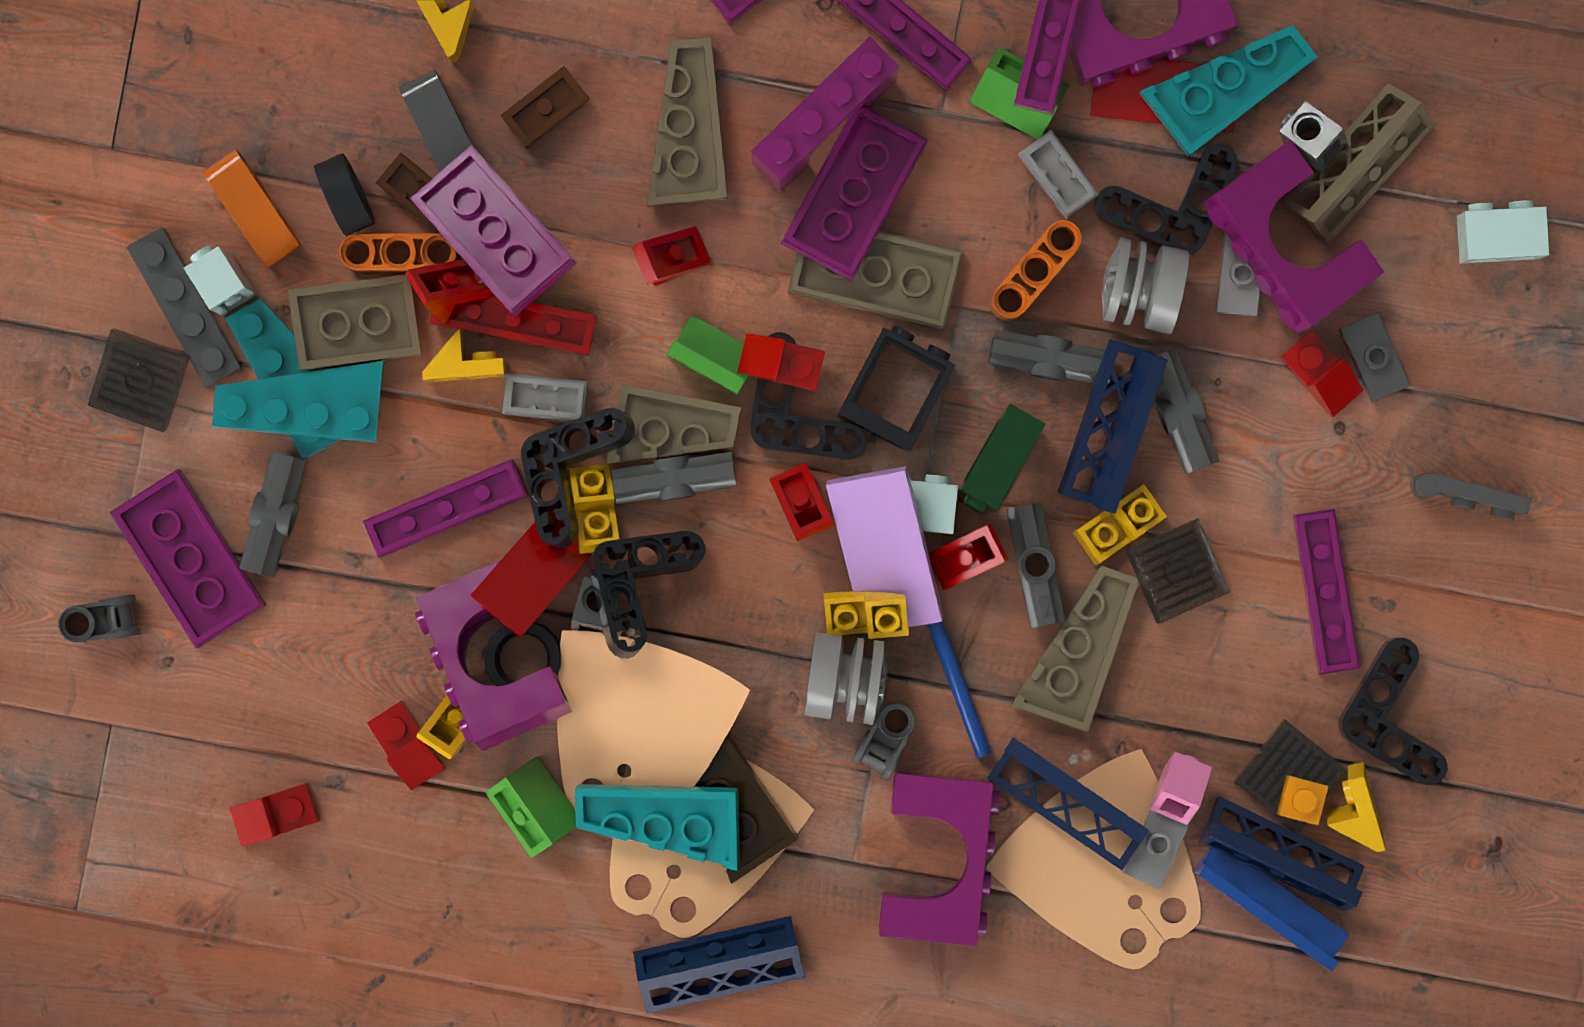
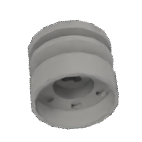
[1101,237,1189,334]
[804,632,887,725]

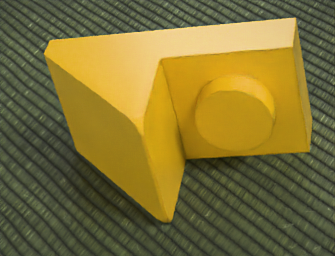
[416,0,475,64]
[422,329,507,382]
[416,695,466,760]
[1327,762,1385,852]

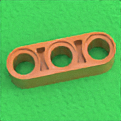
[202,149,302,268]
[990,220,1082,321]
[339,233,461,274]

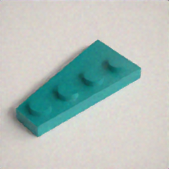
[1139,25,1318,157]
[225,299,340,460]
[212,361,383,443]
[575,784,740,871]

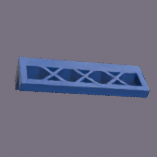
[1193,847,1349,972]

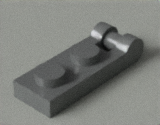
[1410,473,1532,521]

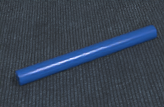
[927,620,992,758]

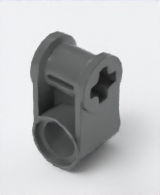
[58,594,141,642]
[851,700,915,781]

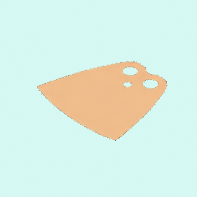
[557,630,750,809]
[986,749,1201,970]
[609,760,814,938]

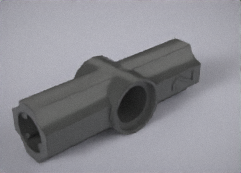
[988,329,1110,384]
[1155,348,1219,474]
[239,451,307,578]
[611,452,737,505]
[1006,502,1065,628]

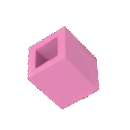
[1150,752,1212,825]

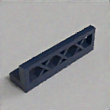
[1058,339,1168,514]
[987,738,1149,870]
[1199,797,1365,911]
[633,916,805,1013]

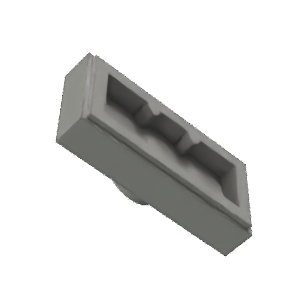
[1018,130,1099,220]
[1215,233,1260,317]
[502,374,588,421]
[1122,810,1193,889]

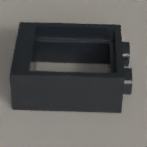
[837,325,955,453]

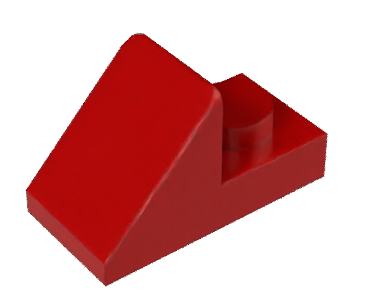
[632,226,712,286]
[405,259,492,324]
[1279,330,1364,417]
[737,333,825,392]
[769,462,834,542]
[928,523,1009,590]
[367,700,446,790]
[229,783,320,846]

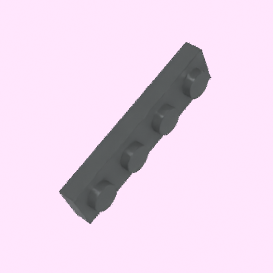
[127,227,243,388]

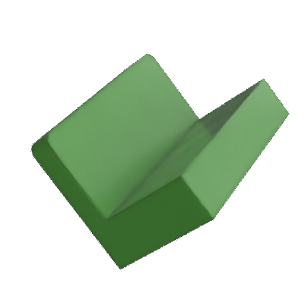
[970,47,1070,139]
[667,316,749,396]
[485,757,576,858]

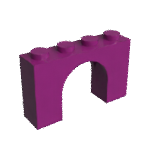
[1069,0,1238,88]
[751,36,899,192]
[1204,140,1384,333]
[415,560,572,751]
[878,771,1000,946]

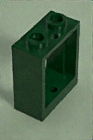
[958,404,1046,514]

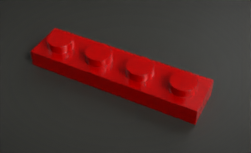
[430,294,597,356]

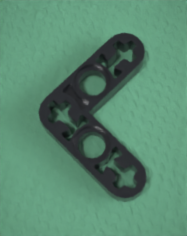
[1094,144,1238,255]
[751,332,867,460]
[521,408,635,548]
[589,531,706,659]
[1338,637,1448,785]

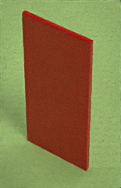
[1090,58,1235,133]
[470,508,592,638]

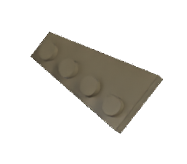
[647,37,728,207]
[1010,566,1140,732]

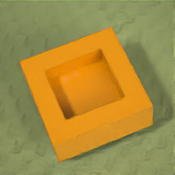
[1277,775,1329,825]

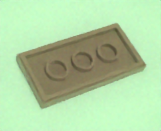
[788,231,963,331]

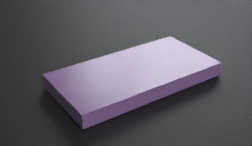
[826,466,944,635]

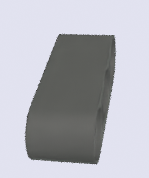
[398,69,474,172]

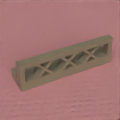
[1282,83,1436,244]

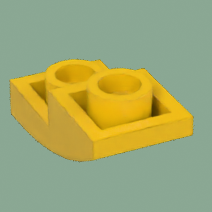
[569,464,619,554]
[1073,484,1167,566]
[823,591,909,639]

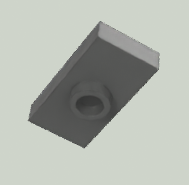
[1338,312,1411,403]

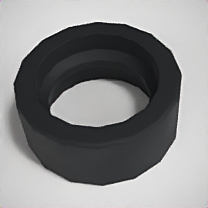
[314,153,375,236]
[485,622,561,686]

